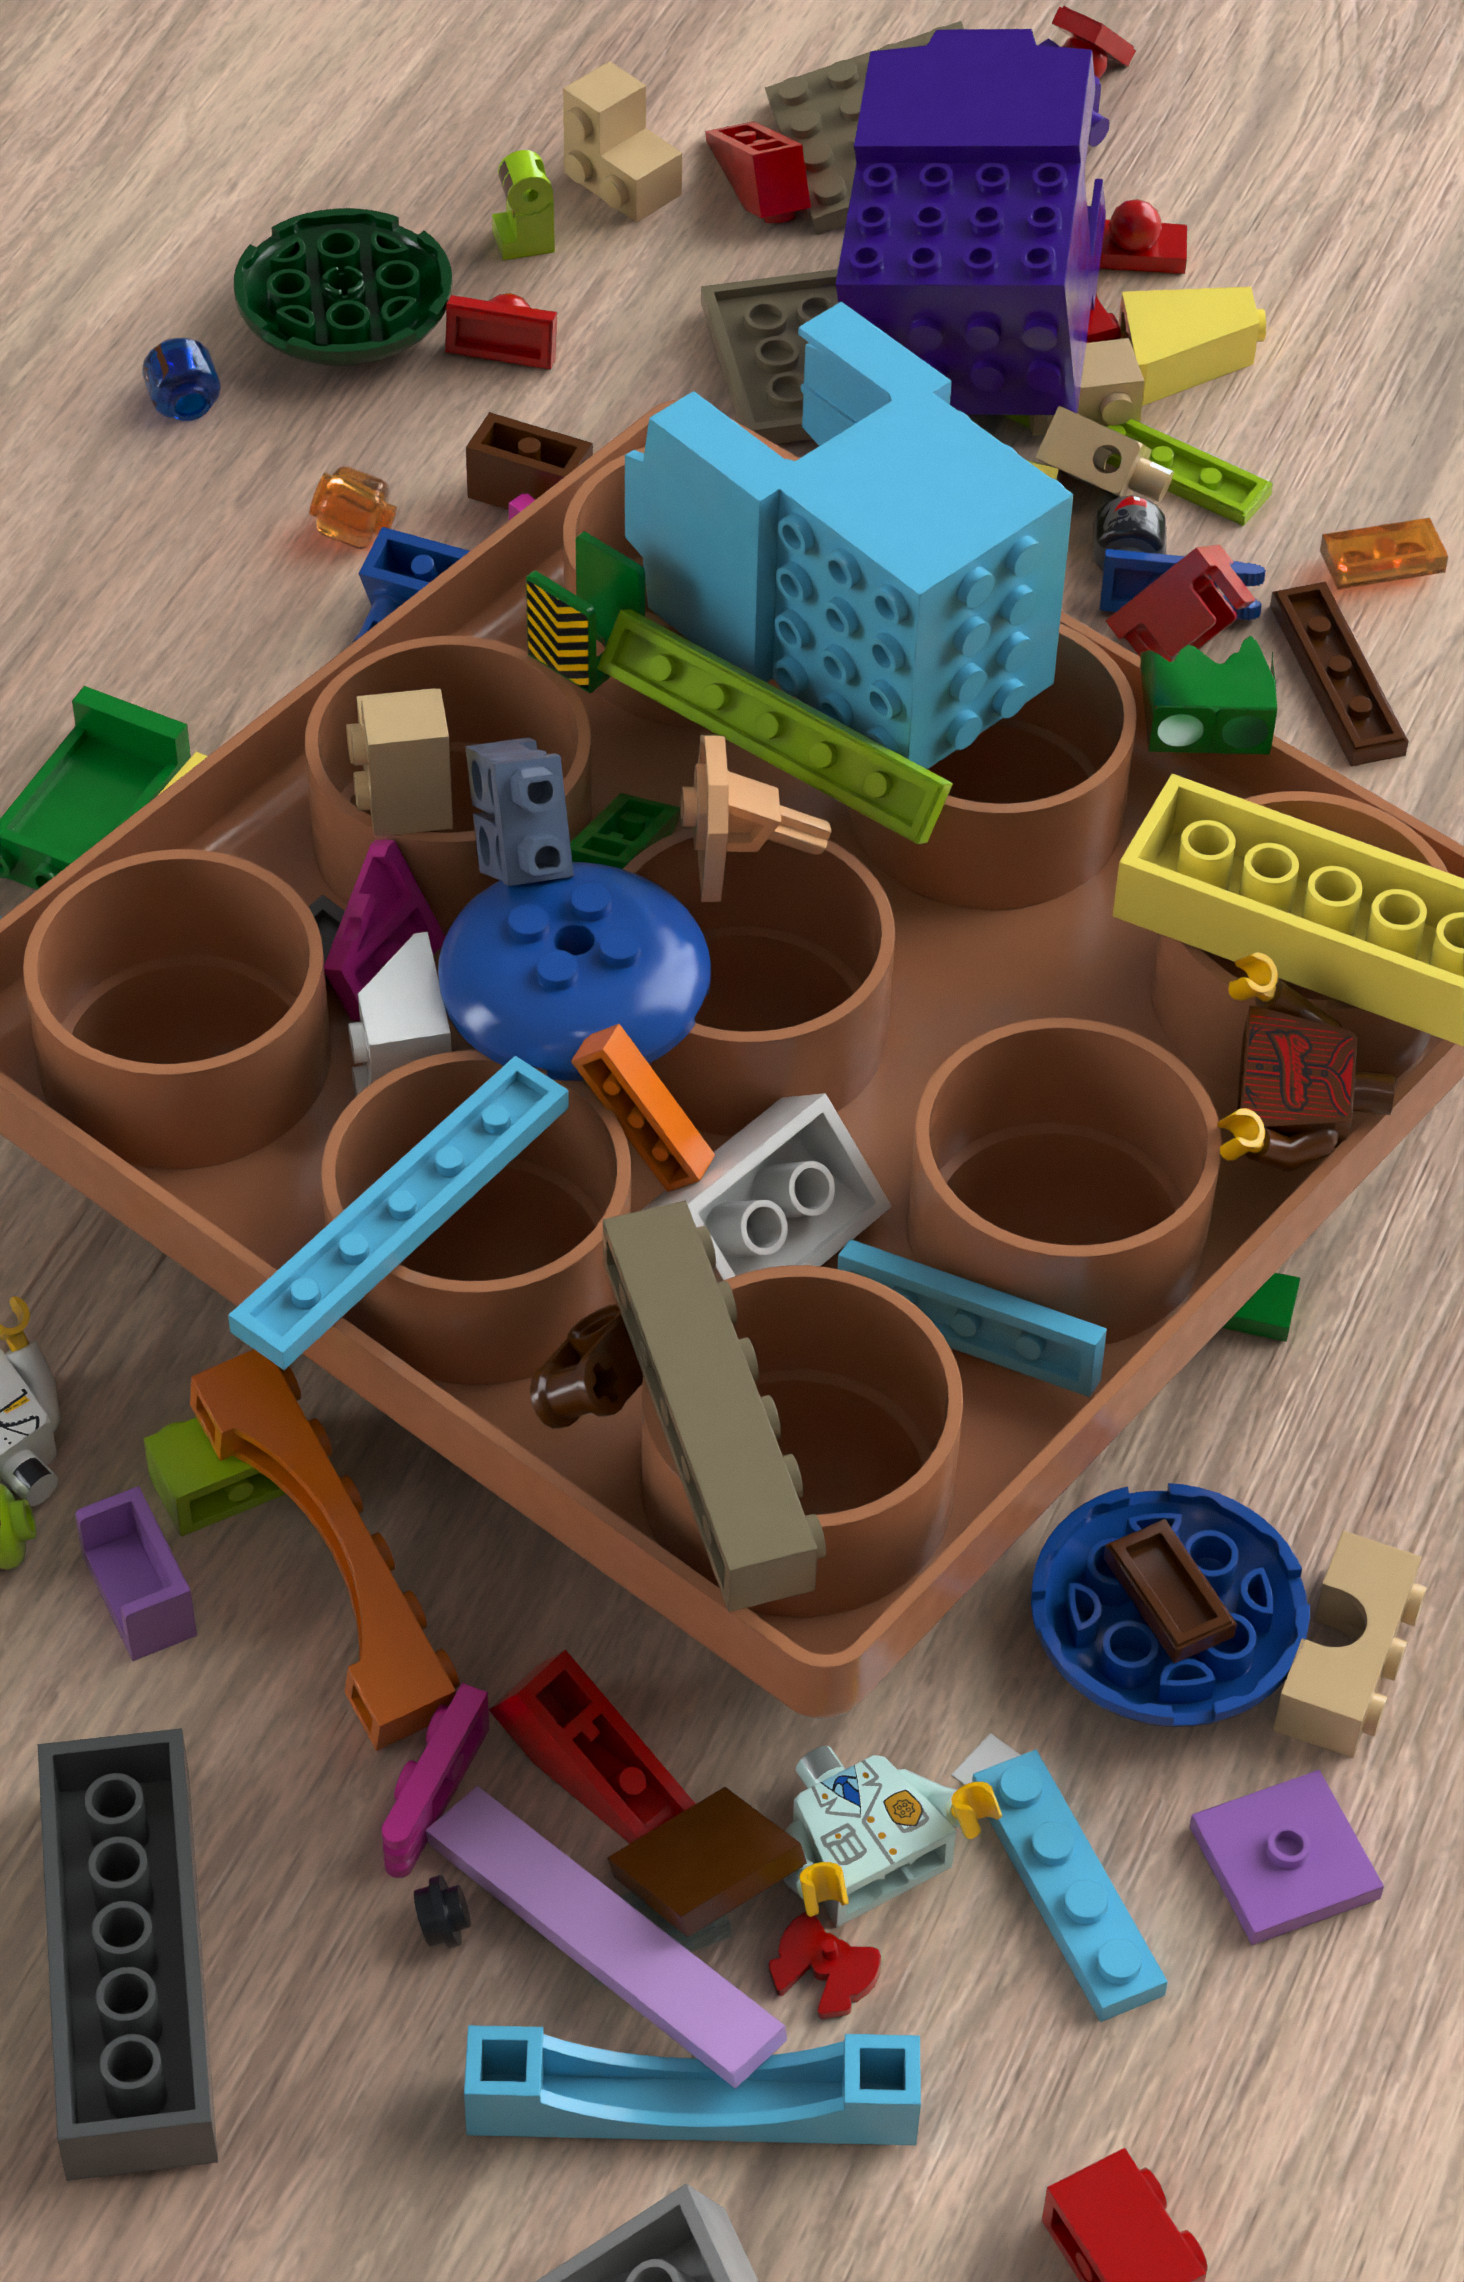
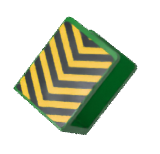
[526,531,645,694]

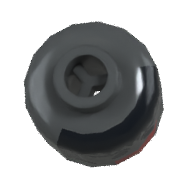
[1093,495,1167,571]

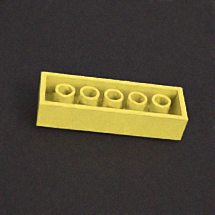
[1112,774,1464,1047]

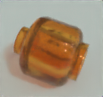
[309,466,397,550]

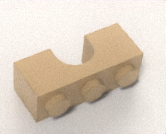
[1273,1530,1427,1758]

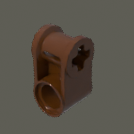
[530,1304,643,1429]

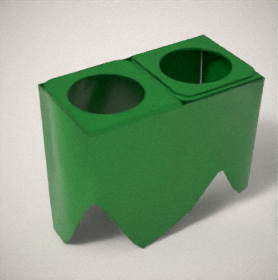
[1140,636,1278,755]

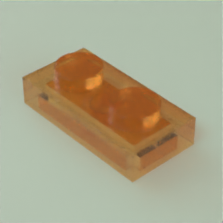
[1320,517,1449,590]

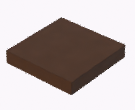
[607,1787,807,1937]

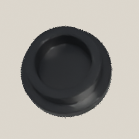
[414,1875,471,1949]

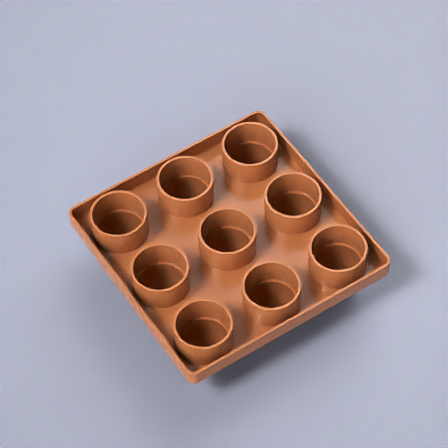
[0,400,1464,1719]

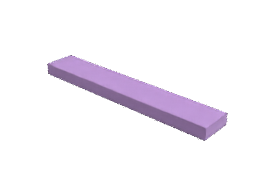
[426,1786,787,2089]

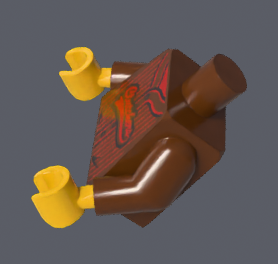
[1217,953,1395,1172]

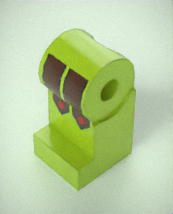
[492,150,555,261]

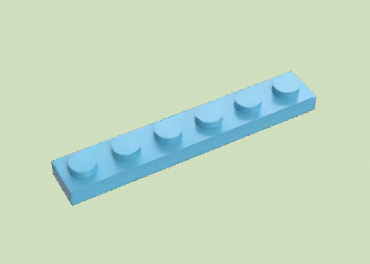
[228,1056,569,1370]

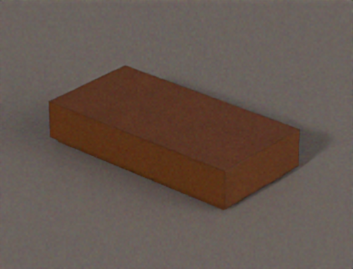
[1103,1519,1237,1664]

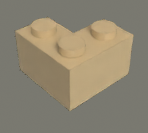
[563,61,682,222]
[346,688,453,837]

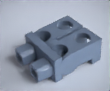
[465,737,574,886]

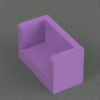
[75,1486,197,1661]

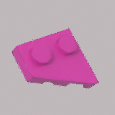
[324,840,445,1021]

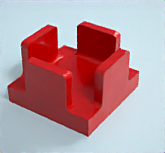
[1105,545,1255,662]

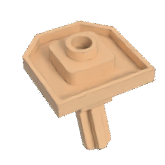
[680,735,831,902]

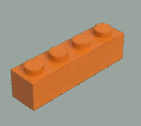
[571,1024,715,1192]

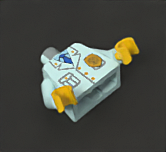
[783,1746,1003,1928]

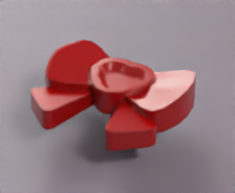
[768,1912,881,2020]

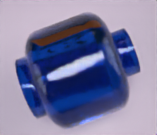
[142,337,221,421]

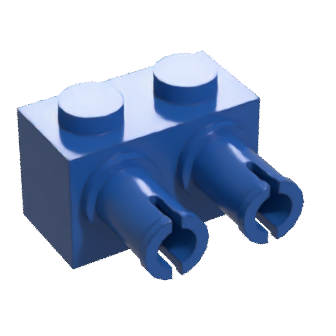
[352,527,470,643]

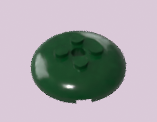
[234,208,453,366]

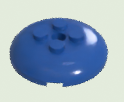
[438,862,711,1081]
[1031,1483,1310,1727]

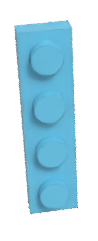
[837,1239,1107,1397]
[972,1749,1168,2022]

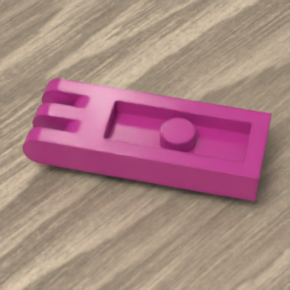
[382,1683,490,1878]

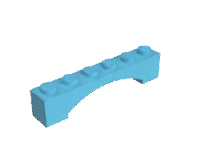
[464,2025,921,2145]

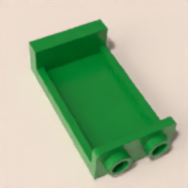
[0,686,191,890]

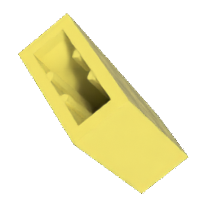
[1119,287,1266,406]

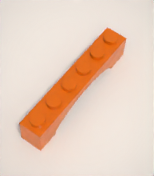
[190,1349,460,1751]

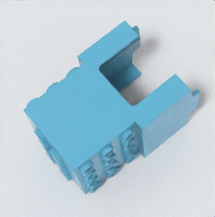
[625,302,1074,769]

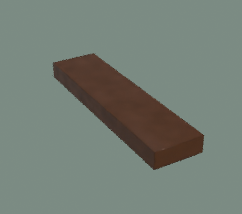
[1270,582,1409,766]

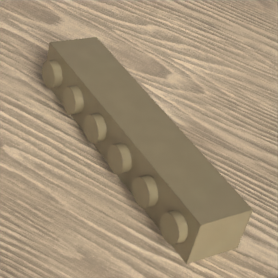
[603,1200,826,1612]

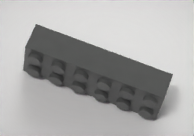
[37,1728,218,2181]

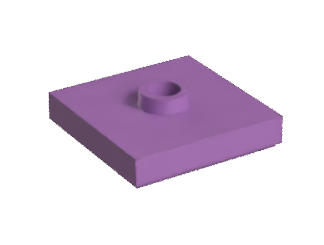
[1189,1770,1384,1945]

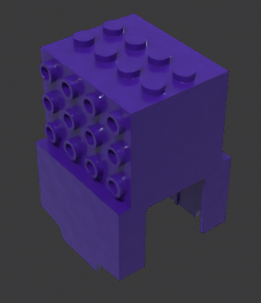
[835,29,1106,415]

